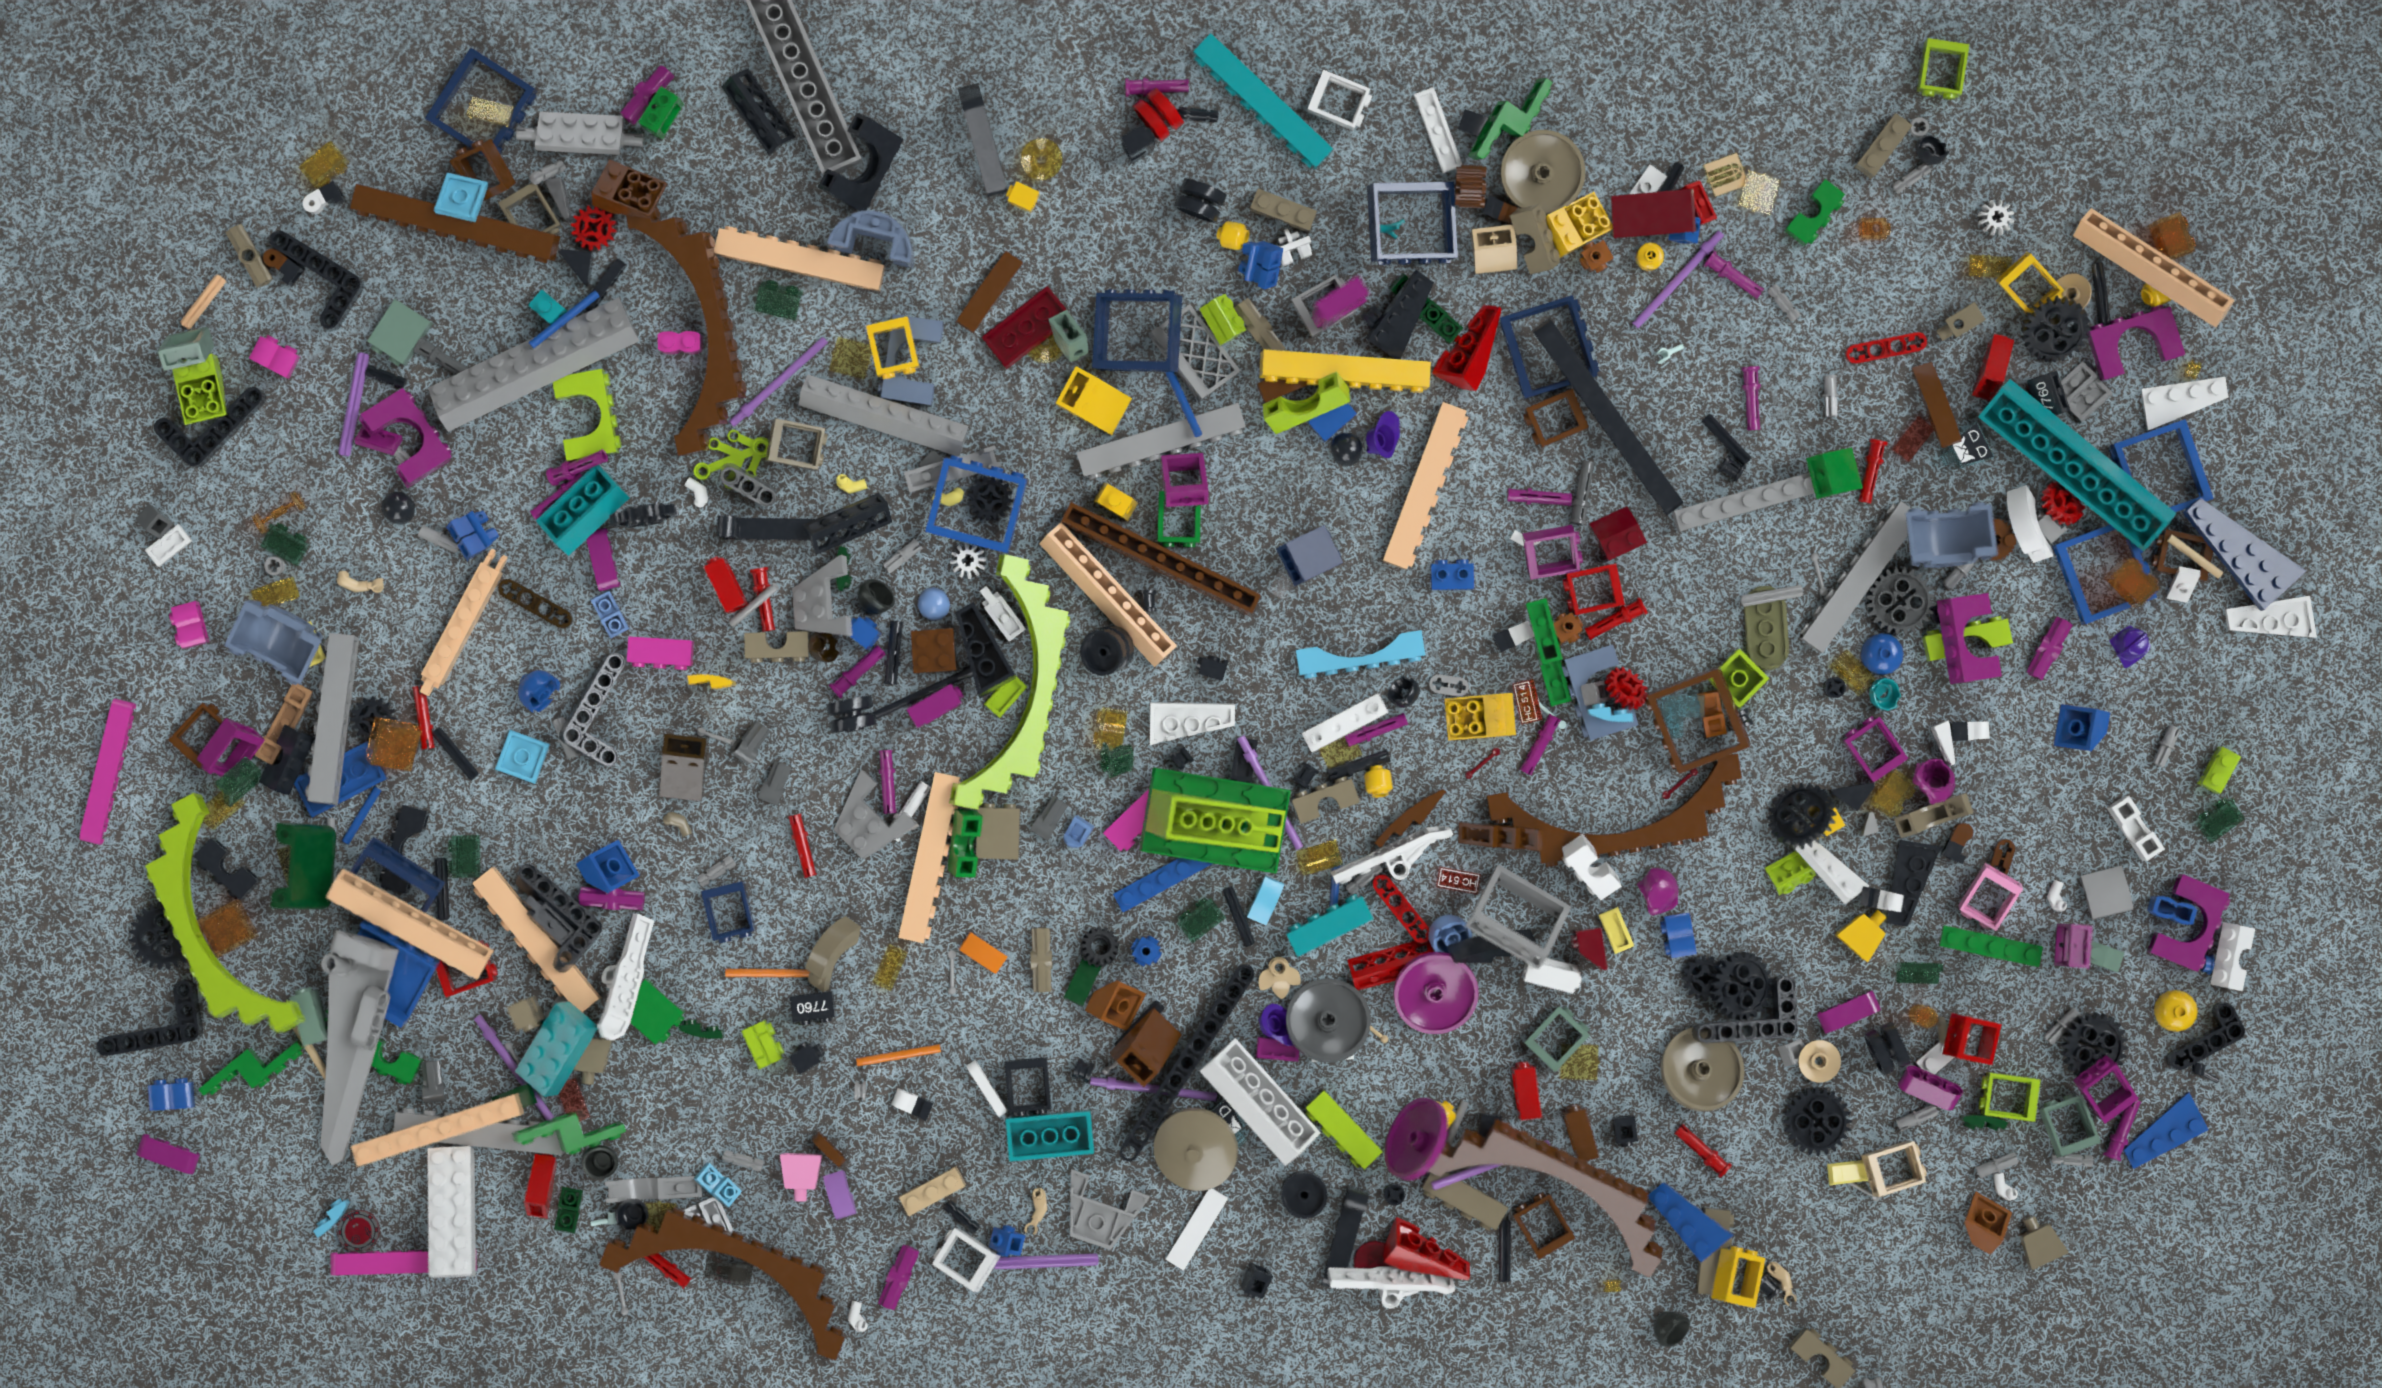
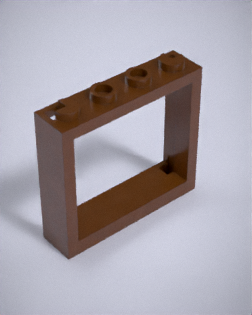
[1645,665,1751,774]

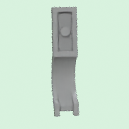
[904,446,1001,493]
[605,1175,702,1203]

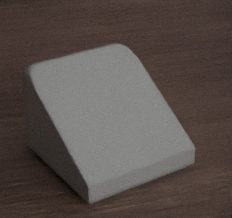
[1860,811,1879,836]
[1778,1039,1804,1067]

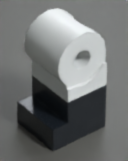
[303,181,347,214]
[1492,621,1534,653]
[1949,722,1990,741]
[1860,886,1904,912]
[891,1088,934,1121]

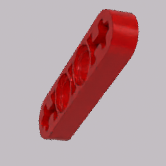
[1845,332,1927,364]
[1373,875,1429,944]

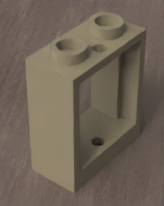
[498,183,563,235]
[765,418,827,470]

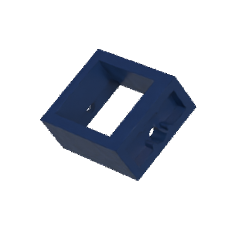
[701,881,756,944]

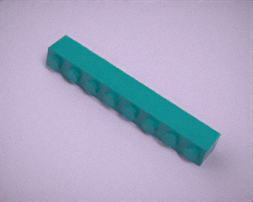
[1193,33,1333,170]

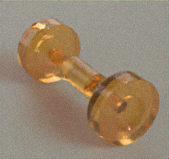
[252,490,307,534]
[1909,1004,1938,1028]

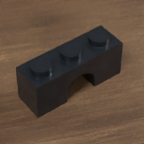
[1121,124,1155,164]
[259,724,315,795]
[193,838,261,900]

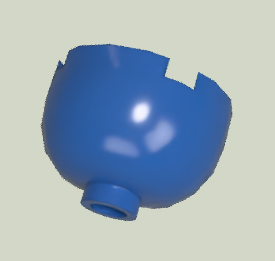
[1861,633,1904,675]
[518,670,560,713]

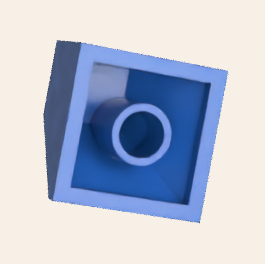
[2054,704,2111,751]
[576,839,640,893]

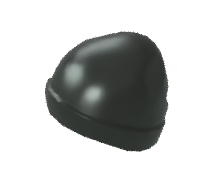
[858,579,895,615]
[581,1145,619,1180]
[1654,1311,1690,1347]

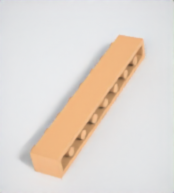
[2073,208,2234,328]
[714,226,885,292]
[1383,402,1469,570]
[1039,522,1177,667]
[898,772,961,943]
[472,867,602,1013]
[326,869,494,979]
[351,1093,524,1167]

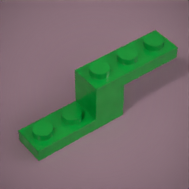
[1468,78,1553,160]
[1525,598,1571,707]
[1939,925,2043,967]
[198,1041,304,1096]
[512,1112,626,1155]

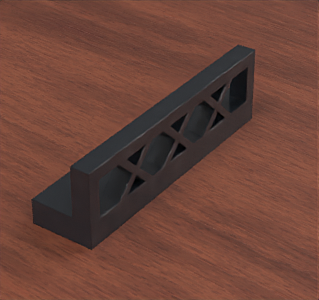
[721,68,796,155]
[803,493,892,555]

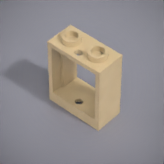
[1861,1141,1927,1197]

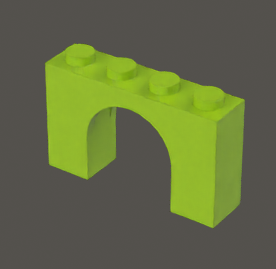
[553,369,622,462]

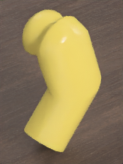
[836,474,868,494]
[932,488,964,506]

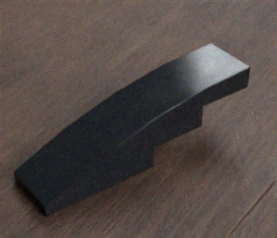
[1447,929,1538,963]

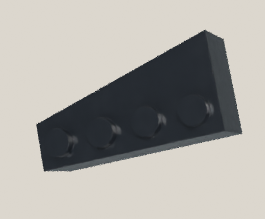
[955,602,1016,699]

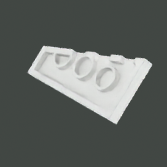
[1150,702,1235,745]

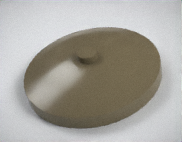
[1500,130,1585,215]
[1660,1027,1744,1112]
[1154,1108,1238,1191]

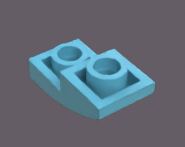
[1587,703,1633,722]
[1247,876,1284,925]
[694,1163,742,1207]
[313,1198,350,1238]

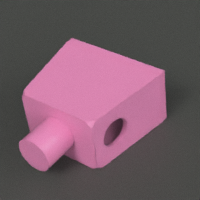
[780,1153,822,1201]

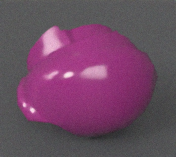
[1912,759,1956,805]
[1637,867,1679,916]

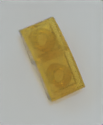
[1969,255,2012,278]
[251,577,300,607]

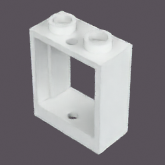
[1307,70,1372,131]
[1523,956,1582,994]
[932,1228,1001,1292]

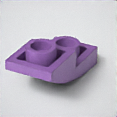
[823,1170,857,1220]

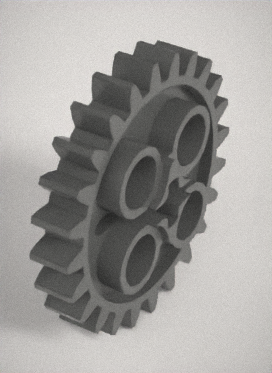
[1866,567,1936,635]

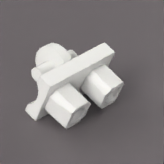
[1278,229,1312,266]

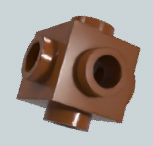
[1579,240,1614,273]
[1553,612,1583,647]

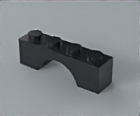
[379,805,430,893]

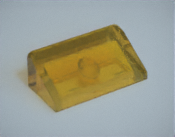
[466,97,514,128]
[1829,649,1876,696]
[204,784,246,830]
[1296,840,1343,876]
[872,944,909,991]

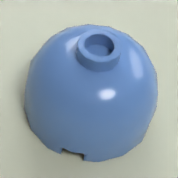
[1428,914,1472,954]

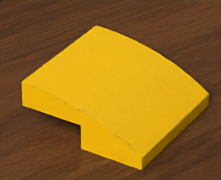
[687,674,736,689]

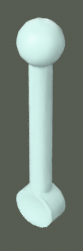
[1531,697,1566,729]

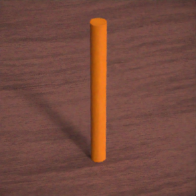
[725,969,809,978]
[856,1044,941,1067]

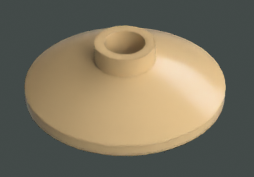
[2057,274,2092,308]
[1798,1040,1841,1083]

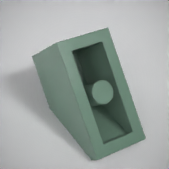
[2090,941,2124,973]

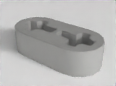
[1429,674,1469,697]

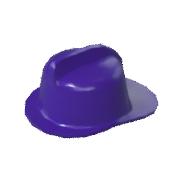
[1366,411,1400,458]
[2110,625,2151,668]
[1258,1004,1294,1046]

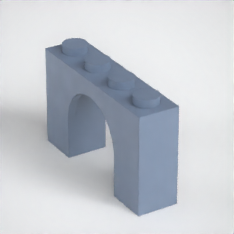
[878,314,944,406]
[1561,645,1639,741]

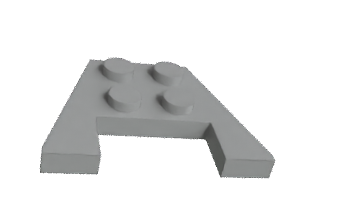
[792,555,852,636]
[834,770,919,859]
[1070,1169,1150,1250]

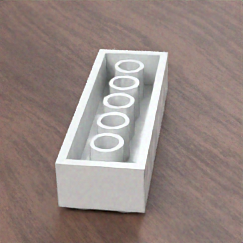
[1200,1038,1321,1166]
[428,1146,476,1278]

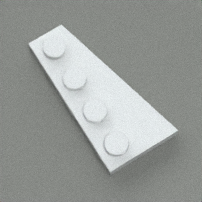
[2140,377,2228,431]
[2225,596,2317,638]
[1795,830,1869,904]

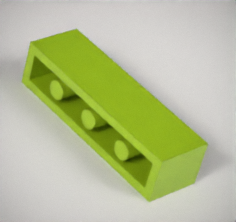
[1305,1089,1383,1170]

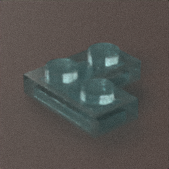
[1662,695,1705,738]

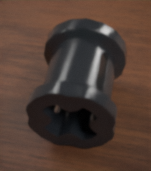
[1718,455,1746,482]
[1138,590,1157,612]
[1293,762,1320,789]
[1760,1272,1781,1300]

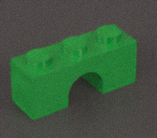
[1784,179,1845,246]
[947,809,983,878]
[371,1039,424,1085]

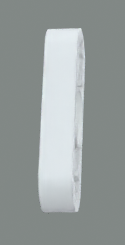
[966,1060,1008,1117]

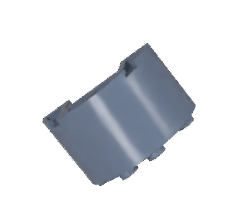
[827,211,914,269]
[1906,502,1997,568]
[224,600,323,685]

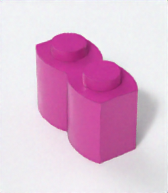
[658,331,703,354]
[249,335,300,379]
[169,601,210,649]

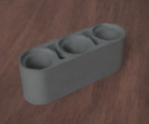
[720,463,776,507]

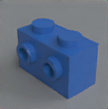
[1430,559,1474,590]
[850,617,882,650]

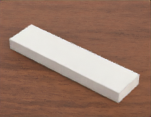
[1414,87,1462,174]
[1166,1188,1228,1271]

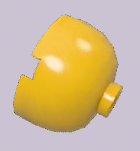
[2154,989,2198,1032]

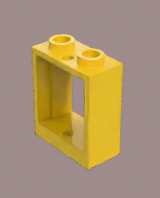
[1995,252,2064,314]
[866,316,920,380]
[1711,1246,1766,1308]

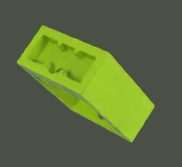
[1917,38,1970,100]
[1978,1072,2041,1122]

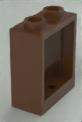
[449,138,516,201]
[1523,389,1589,448]
[2151,529,2213,582]
[168,703,231,769]
[1562,1103,1600,1162]
[1512,1192,1575,1260]

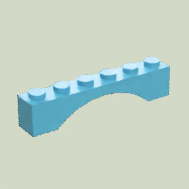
[1296,630,1425,679]

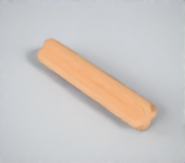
[180,274,226,329]

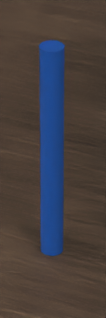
[528,290,600,349]
[1165,372,1203,437]

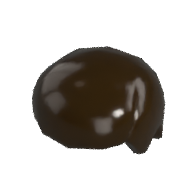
[808,632,840,663]

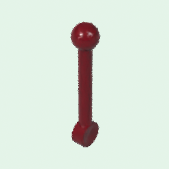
[1465,748,1500,779]
[1662,768,1698,799]

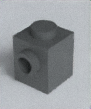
[136,503,173,540]

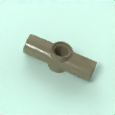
[226,224,274,288]
[1234,298,1286,351]
[1031,928,1053,992]

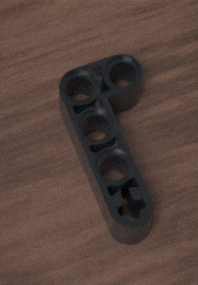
[2166,1002,2245,1070]

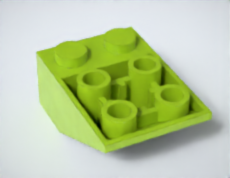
[172,353,227,425]

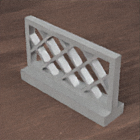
[1149,304,1241,403]

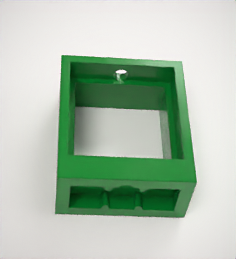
[639,86,684,140]
[1158,491,1201,548]

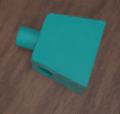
[528,289,567,324]

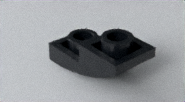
[1458,109,1504,145]

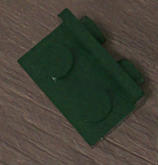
[755,280,804,321]
[260,522,311,566]
[1099,742,1134,778]
[215,757,261,807]
[2195,798,2245,844]
[448,835,481,878]
[1177,897,1226,944]
[1896,962,1943,984]

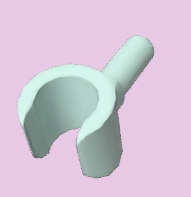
[1654,344,1684,364]
[591,1212,617,1226]

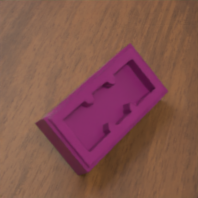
[354,426,403,455]
[1256,1036,1299,1062]

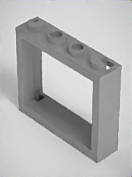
[1465,864,1571,970]

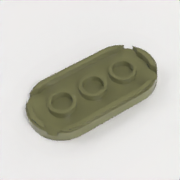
[1743,586,1789,670]

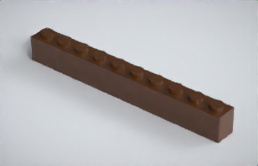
[350,184,561,263]
[1061,502,1261,617]

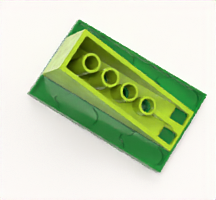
[1139,767,1291,874]

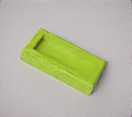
[984,677,1028,718]

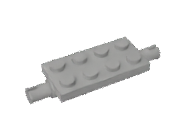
[516,112,644,155]

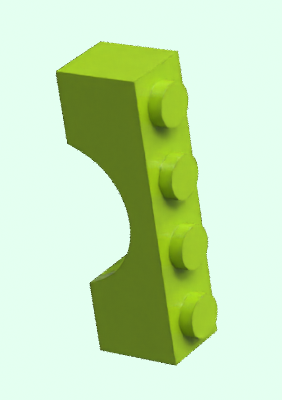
[1263,372,1350,434]
[1922,616,2013,662]

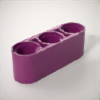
[586,528,621,592]
[1817,990,1881,1034]
[1898,1065,1963,1111]
[136,1134,201,1175]

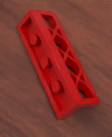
[1347,937,1433,991]

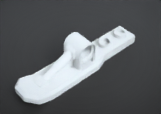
[1330,826,1453,884]
[598,914,654,1040]
[1328,1266,1455,1308]

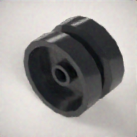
[1174,178,1227,223]
[1080,625,1134,676]
[826,695,877,733]
[1864,1021,1911,1076]
[1281,1170,1328,1219]

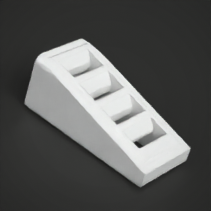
[1931,720,1955,766]

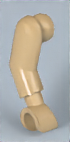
[337,571,384,593]
[1024,1188,1047,1235]
[1767,1262,1797,1306]

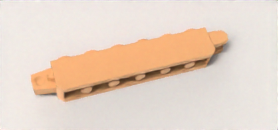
[420,549,508,696]

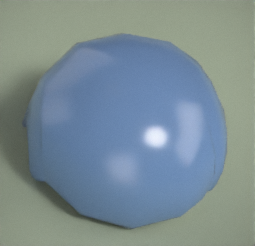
[918,587,950,621]

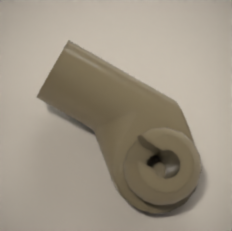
[663,812,692,837]

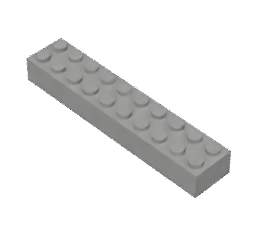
[746,0,863,175]
[428,297,639,432]

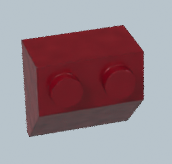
[1589,506,1647,562]
[1570,926,1608,971]

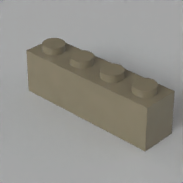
[1421,1172,1508,1231]
[1696,1207,1734,1295]

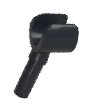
[2192,1063,2219,1084]

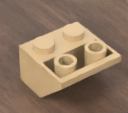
[1470,225,1517,274]

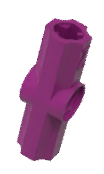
[620,65,674,125]
[2025,616,2073,680]
[579,887,645,910]
[878,1244,920,1310]

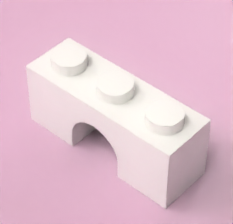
[2107,796,2164,861]
[1562,834,1622,900]
[2211,922,2255,991]

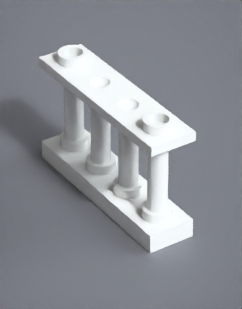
[1302,694,1388,752]

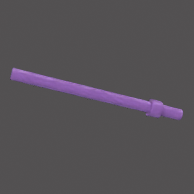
[1632,230,1724,328]
[729,337,828,427]
[1237,735,1303,850]
[474,1014,555,1121]
[1090,1077,1217,1101]
[1431,1140,1550,1190]

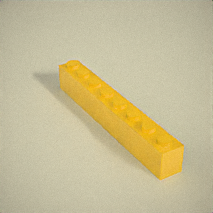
[1259,350,1431,393]

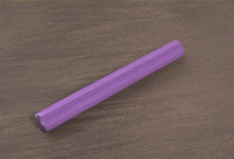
[338,353,369,456]
[994,1253,1099,1269]

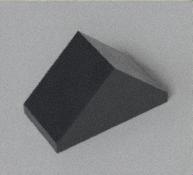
[558,249,594,287]
[1830,783,1875,811]

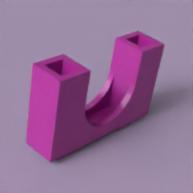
[1311,276,1370,330]
[2087,304,2186,381]
[359,388,452,489]
[1937,593,2002,684]
[2147,874,2230,972]

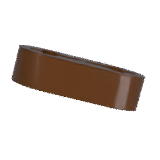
[1989,839,2015,875]
[811,1131,847,1167]

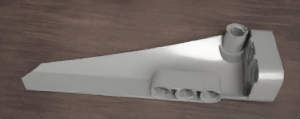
[320,930,399,1165]

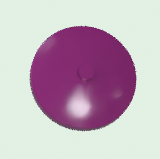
[1393,952,1479,1034]
[1384,1097,1448,1181]

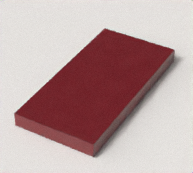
[1611,189,1696,238]
[981,285,1072,370]

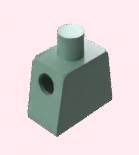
[1049,310,1088,362]

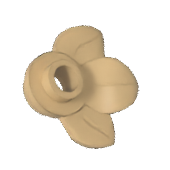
[1259,957,1301,999]

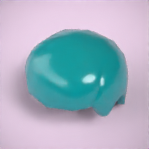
[1869,677,1901,711]

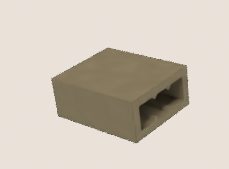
[976,803,1021,860]

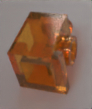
[1859,218,1891,241]

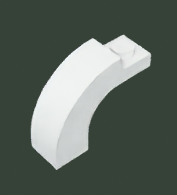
[2007,485,2053,563]

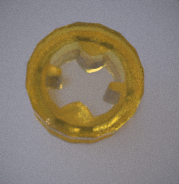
[2184,359,2202,380]
[1603,1279,1622,1292]

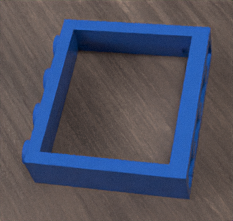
[2109,419,2214,512]
[925,455,1028,554]
[2052,524,2158,625]

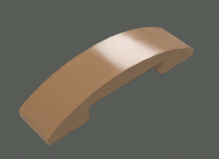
[255,684,313,764]

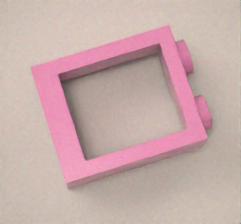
[1959,863,2023,931]

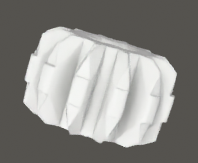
[1978,200,2014,236]
[950,543,986,579]

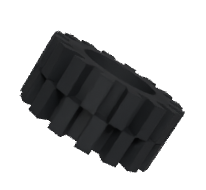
[1080,926,1119,967]

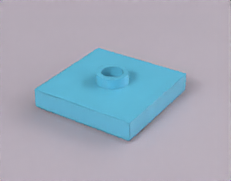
[434,173,488,222]
[495,730,550,784]

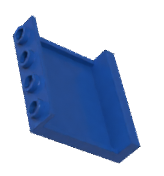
[328,919,441,1028]

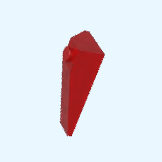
[1432,305,1502,391]
[1384,1217,1470,1280]

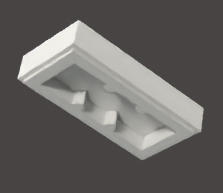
[1629,165,1667,194]
[145,524,192,567]
[2167,566,2200,603]

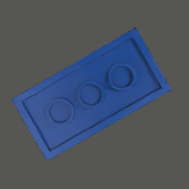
[294,741,388,818]

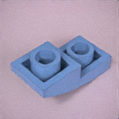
[590,590,629,639]

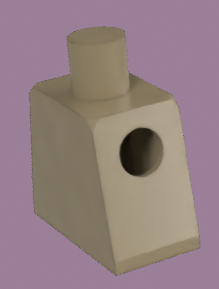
[1936,302,1986,341]
[574,1037,613,1085]
[2019,1215,2069,1270]

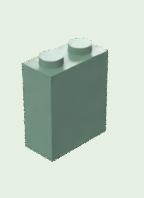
[367,299,433,366]
[289,987,328,1046]

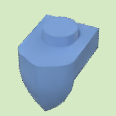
[1063,815,1094,848]

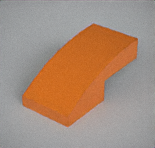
[1697,690,1727,738]
[958,932,1008,974]

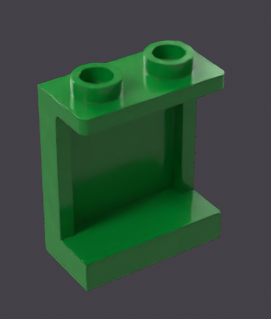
[1806,447,1862,499]
[630,979,685,1045]

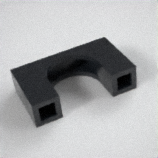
[818,113,904,212]

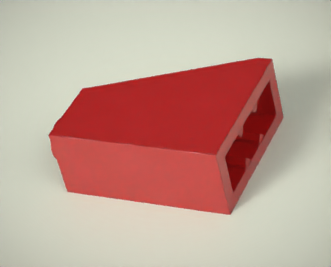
[1972,334,2014,402]
[524,1153,557,1219]

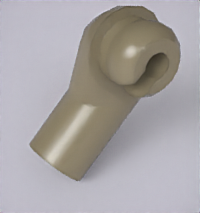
[1936,1017,1948,1044]

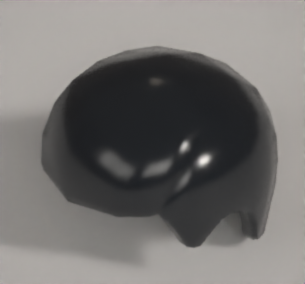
[1916,135,1950,165]
[1330,433,1363,466]
[381,491,415,525]
[1387,676,1420,708]
[615,1198,649,1230]

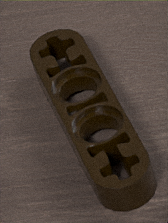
[498,579,573,629]

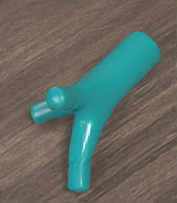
[1380,219,1405,239]

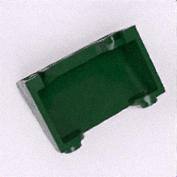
[270,823,336,910]

